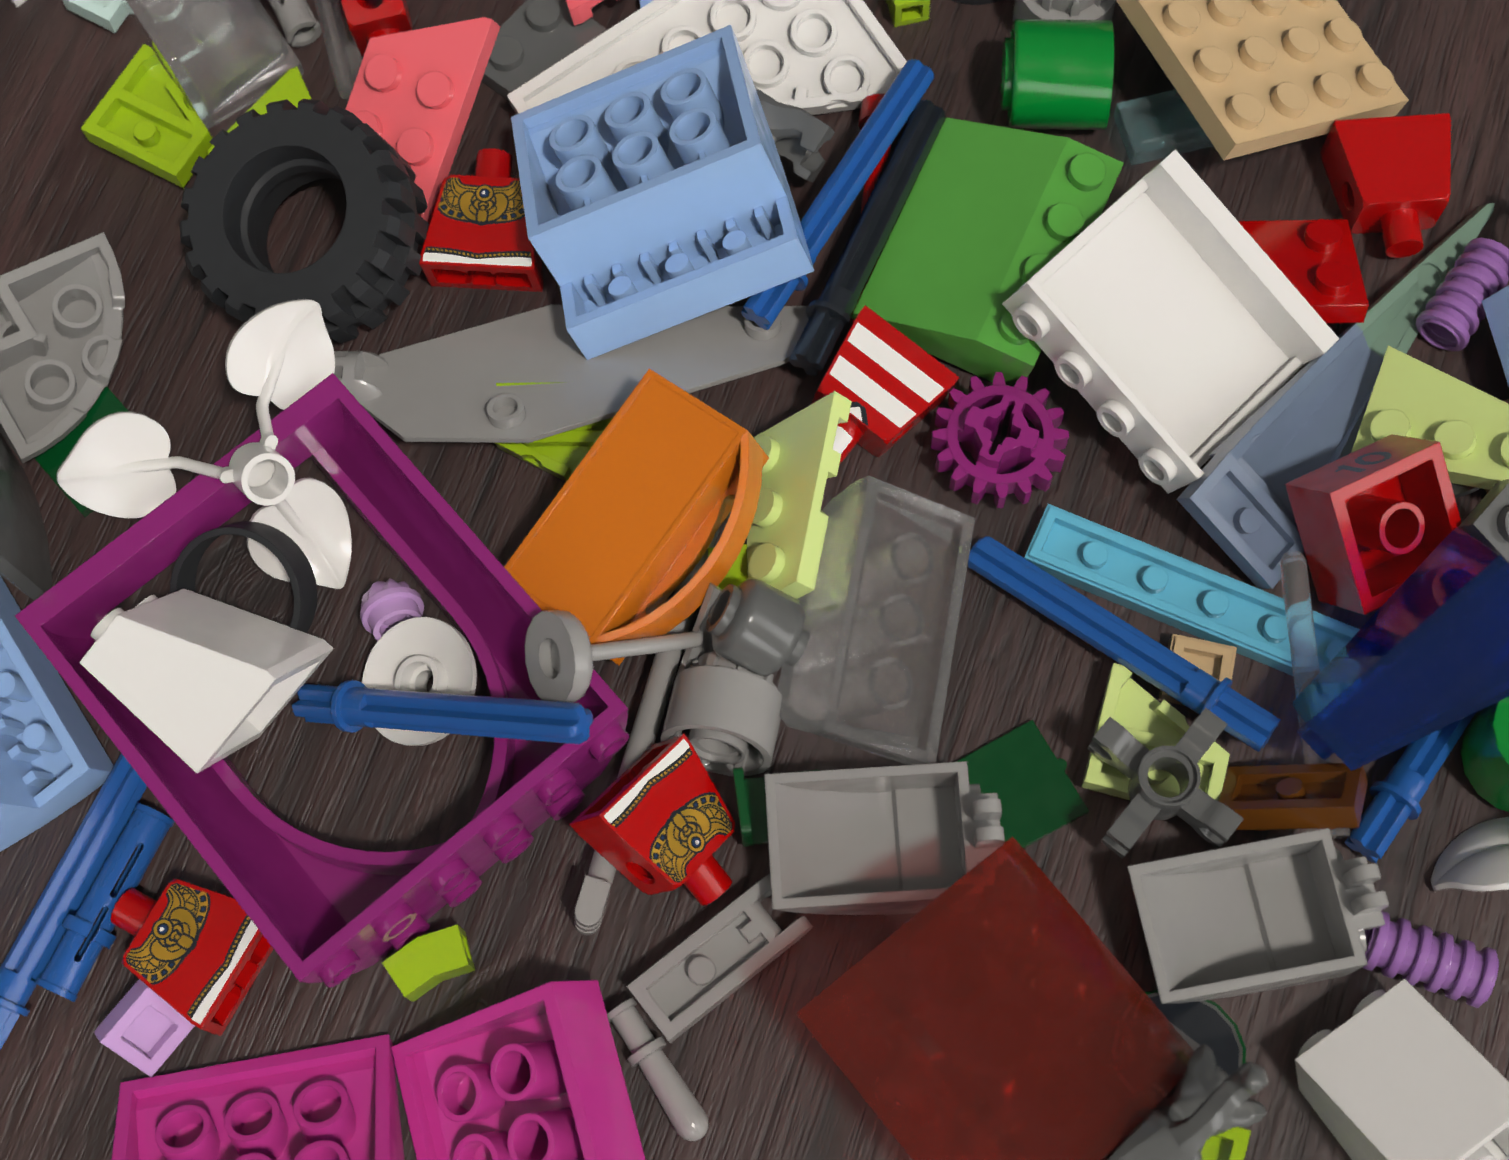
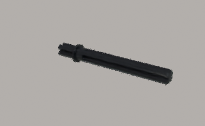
[789,99,946,376]

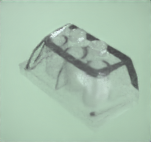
[120,0,304,129]
[778,476,975,765]

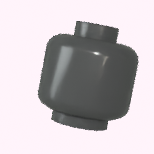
[706,578,810,677]

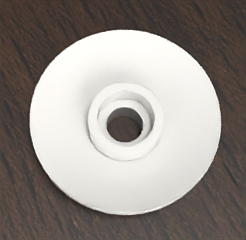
[362,617,477,746]

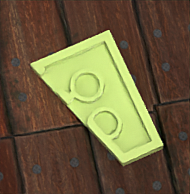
[1351,346,1509,490]
[747,391,852,599]

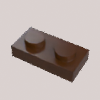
[1219,762,1368,831]

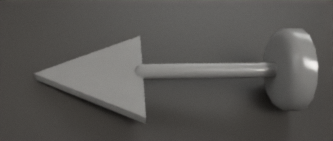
[525,582,722,703]

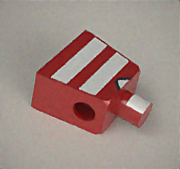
[811,305,959,465]

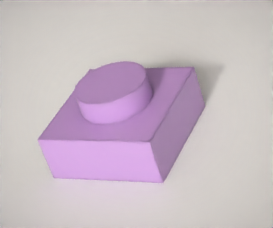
[94,979,195,1077]

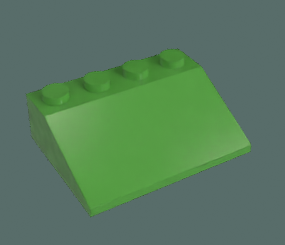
[851,117,1124,387]

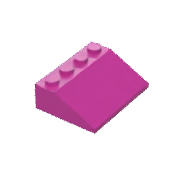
[391,980,646,1160]
[112,1034,405,1160]

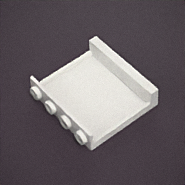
[1002,149,1339,494]

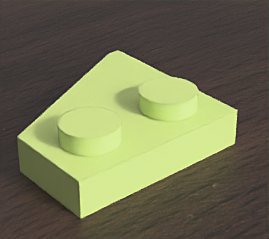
[1082,663,1230,801]

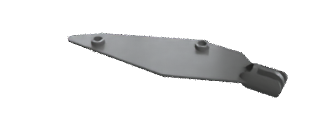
[334,305,852,443]

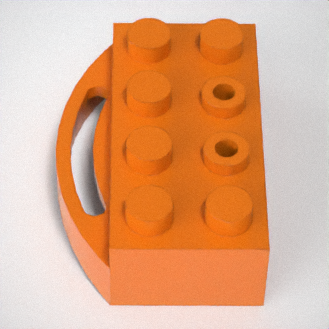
[504,369,769,666]

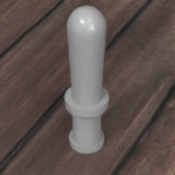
[607,998,709,1141]

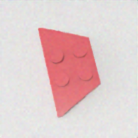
[345,17,501,224]

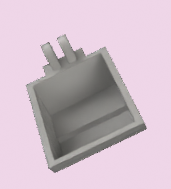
[764,761,1005,915]
[1128,828,1389,1004]

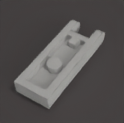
[627,874,813,1044]

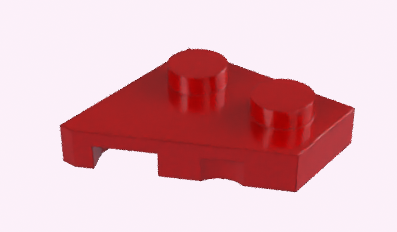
[1238,219,1369,323]

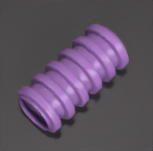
[1415,238,1509,351]
[1362,911,1499,1008]

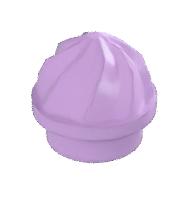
[360,578,424,641]

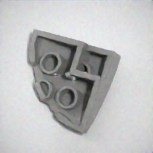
[0,232,125,464]

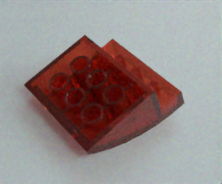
[796,837,1194,1160]

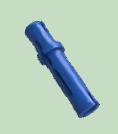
[35,803,175,1002]

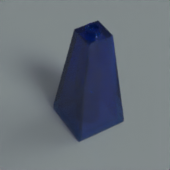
[1291,527,1509,771]

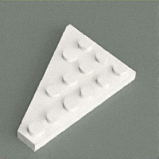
[507,0,907,115]

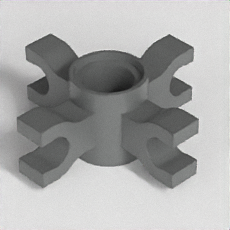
[1087,707,1244,859]

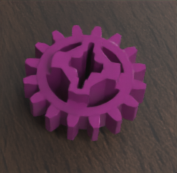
[931,372,1069,508]

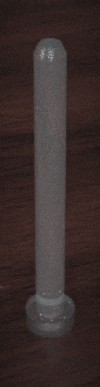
[1280,551,1351,840]

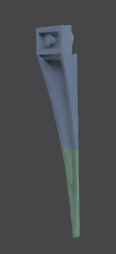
[1177,203,1494,589]

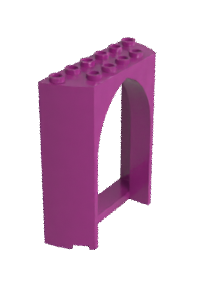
[15,373,629,988]

